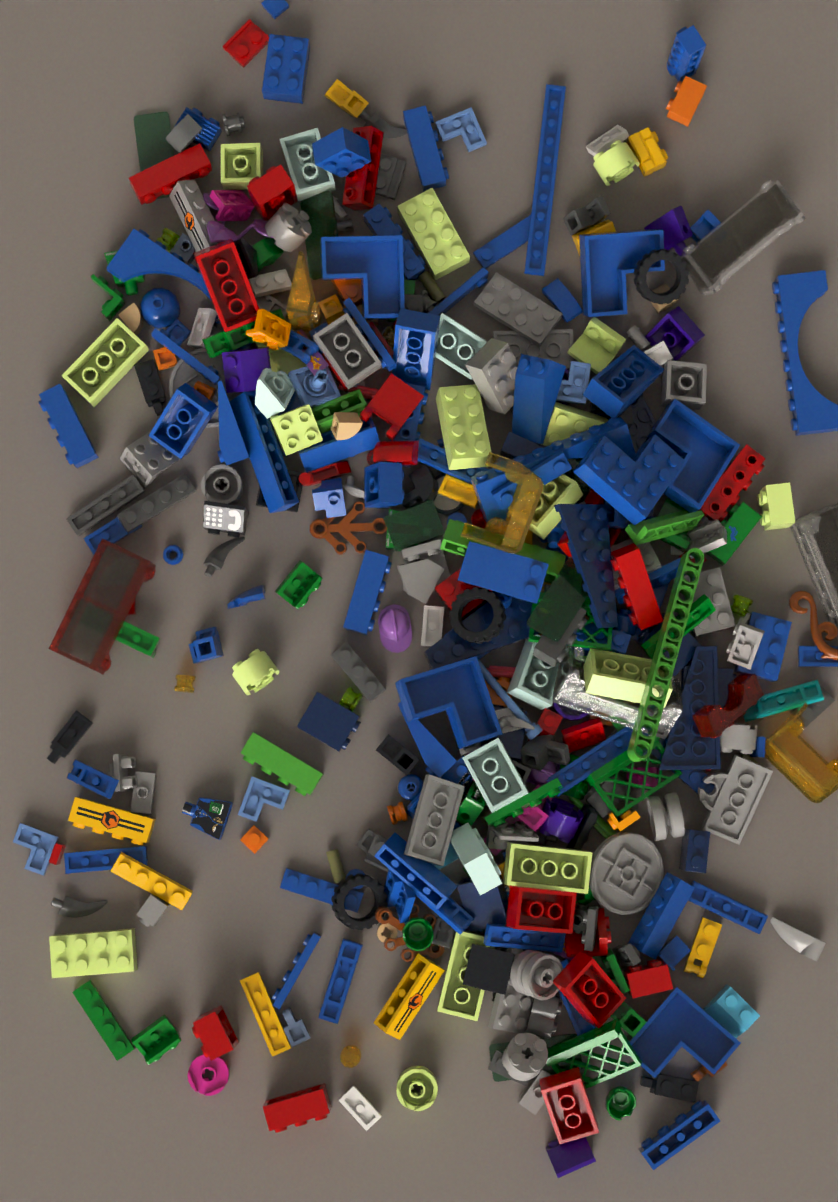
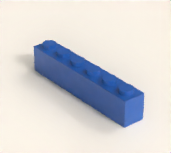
[229,391,299,513]

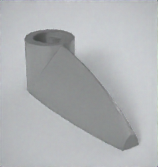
[770,917,826,961]

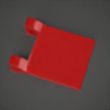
[360,373,424,441]

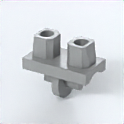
[104,754,137,792]

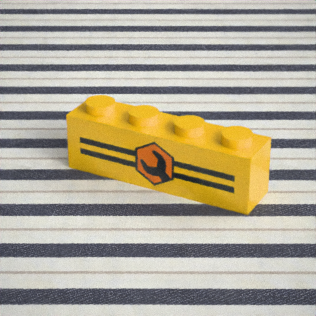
[68,797,156,846]
[374,953,445,1040]

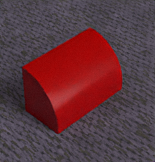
[373,441,419,465]

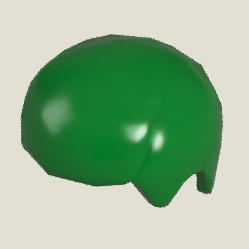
[402,917,434,951]
[605,1086,636,1120]

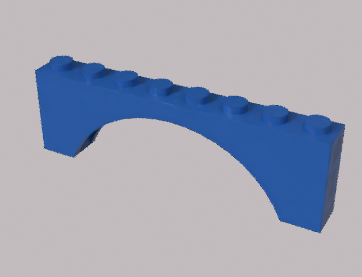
[107,229,253,351]
[772,270,838,436]
[470,417,636,527]

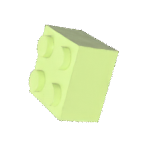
[221,143,263,190]
[757,482,796,530]

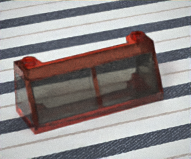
[49,538,156,675]

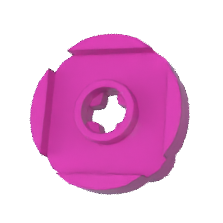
[188,1054,229,1096]

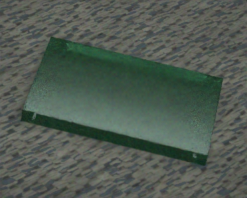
[383,500,445,552]

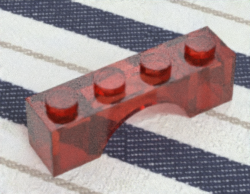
[693,674,764,738]

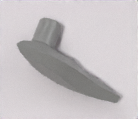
[342,476,365,499]
[498,716,535,730]

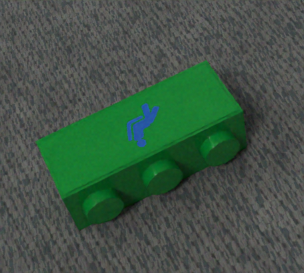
[706,502,762,566]

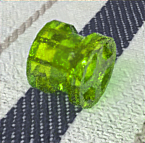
[156,228,180,251]
[731,594,753,616]
[339,687,363,712]

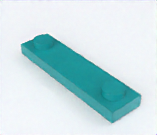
[739,679,824,722]

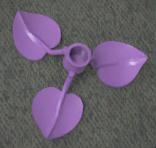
[203,193,273,243]

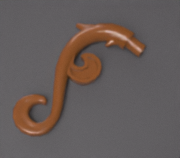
[789,591,838,660]

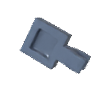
[282,1008,311,1047]

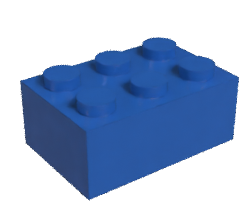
[262,34,310,104]
[148,383,218,459]
[734,612,792,682]

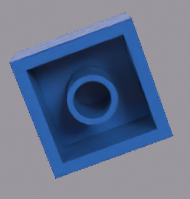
[312,127,371,178]
[364,462,404,509]

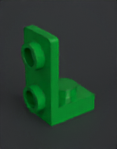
[91,274,125,321]

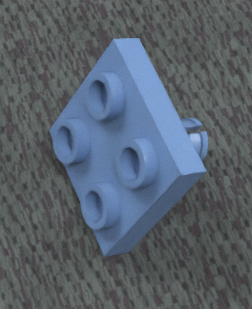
[288,366,341,408]

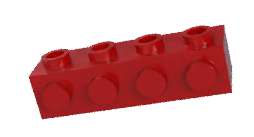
[342,126,384,211]
[129,143,212,205]
[698,444,765,522]
[610,543,663,630]

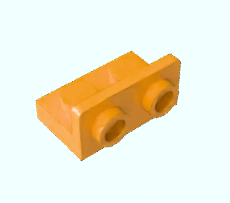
[246,309,292,350]
[606,809,641,832]

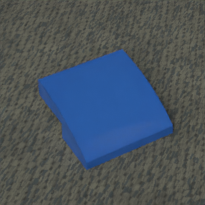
[384,869,416,923]

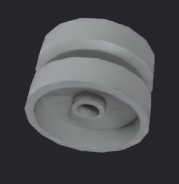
[647,792,685,841]
[510,950,563,1000]

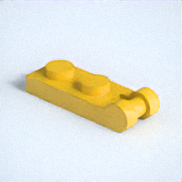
[683,917,722,979]

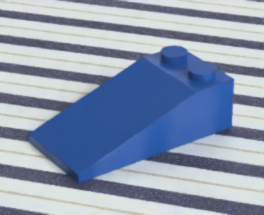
[392,308,440,390]
[583,345,665,418]
[512,354,566,445]
[217,380,249,466]
[458,541,549,604]
[398,702,457,778]

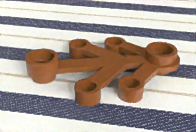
[310,501,388,555]
[375,903,445,962]

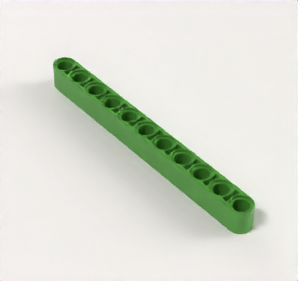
[627,548,704,762]

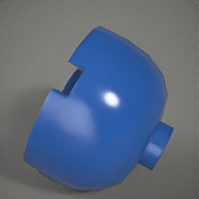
[140,288,181,329]

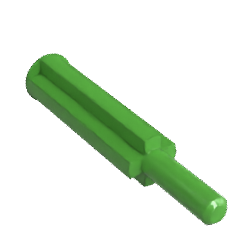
[569,796,617,839]

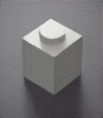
[136,894,170,927]

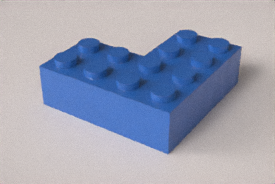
[579,229,665,317]
[320,235,405,320]
[647,399,740,513]
[573,434,685,526]
[395,656,503,749]
[624,987,741,1078]

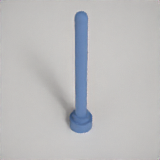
[478,659,543,740]

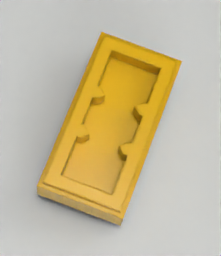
[438,474,478,509]

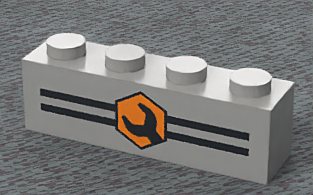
[169,179,220,252]

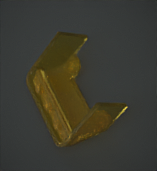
[461,452,544,554]
[765,703,838,803]

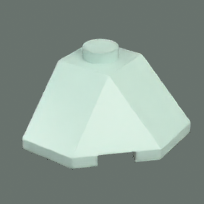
[255,368,295,419]

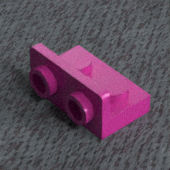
[209,190,255,221]

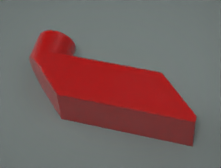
[299,461,351,486]

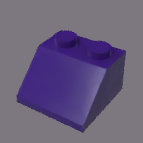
[645,306,705,361]
[222,347,271,393]
[545,1137,596,1178]

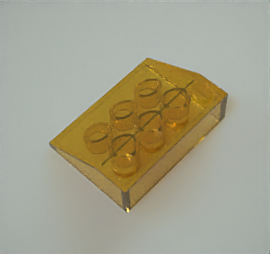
[286,251,322,332]

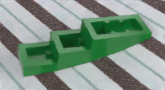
[202,308,285,358]

